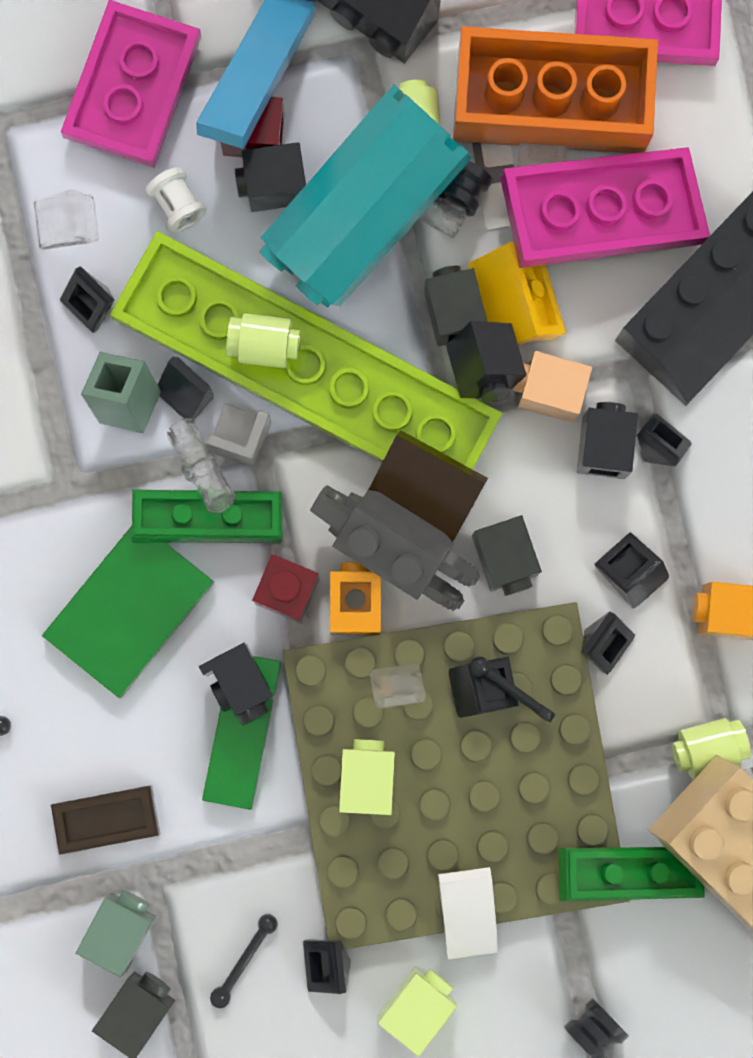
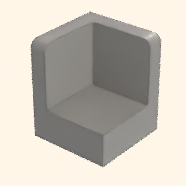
[205,404,272,468]

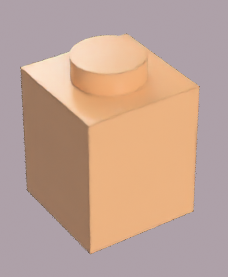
[512,351,592,423]

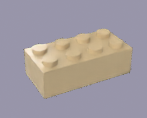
[648,755,753,933]

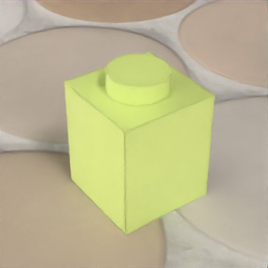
[339,739,395,815]
[377,967,457,1057]

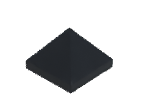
[60,266,115,333]
[636,413,692,467]
[581,611,635,675]
[303,939,351,994]

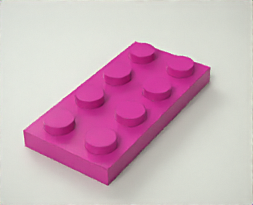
[500,147,710,268]

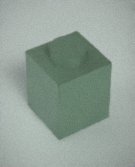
[81,352,161,433]
[75,890,156,978]

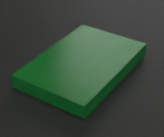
[41,526,215,698]

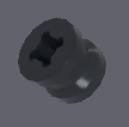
[437,161,493,217]
[564,998,629,1058]

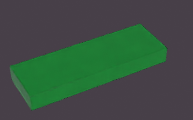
[131,489,282,544]
[202,656,282,810]
[558,847,705,901]

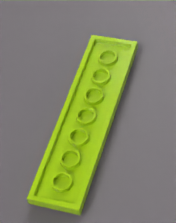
[109,231,503,469]

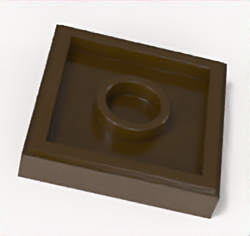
[368,430,488,542]

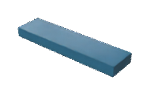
[196,0,315,149]

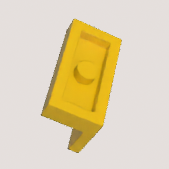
[468,242,567,346]

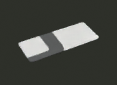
[472,143,514,230]

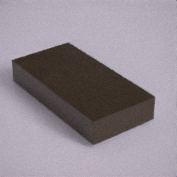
[51,785,161,855]

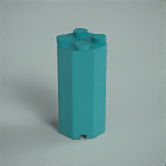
[259,84,473,308]

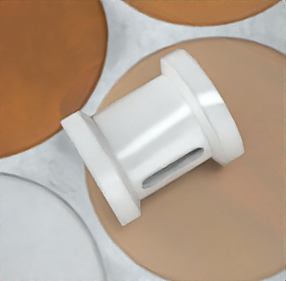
[145,167,207,233]

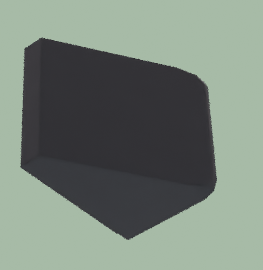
[157,356,214,422]
[594,532,669,608]
[449,656,519,718]

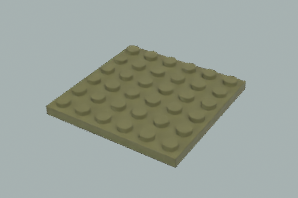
[282,602,630,949]

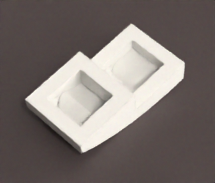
[438,867,498,959]

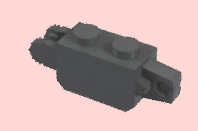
[310,485,480,611]

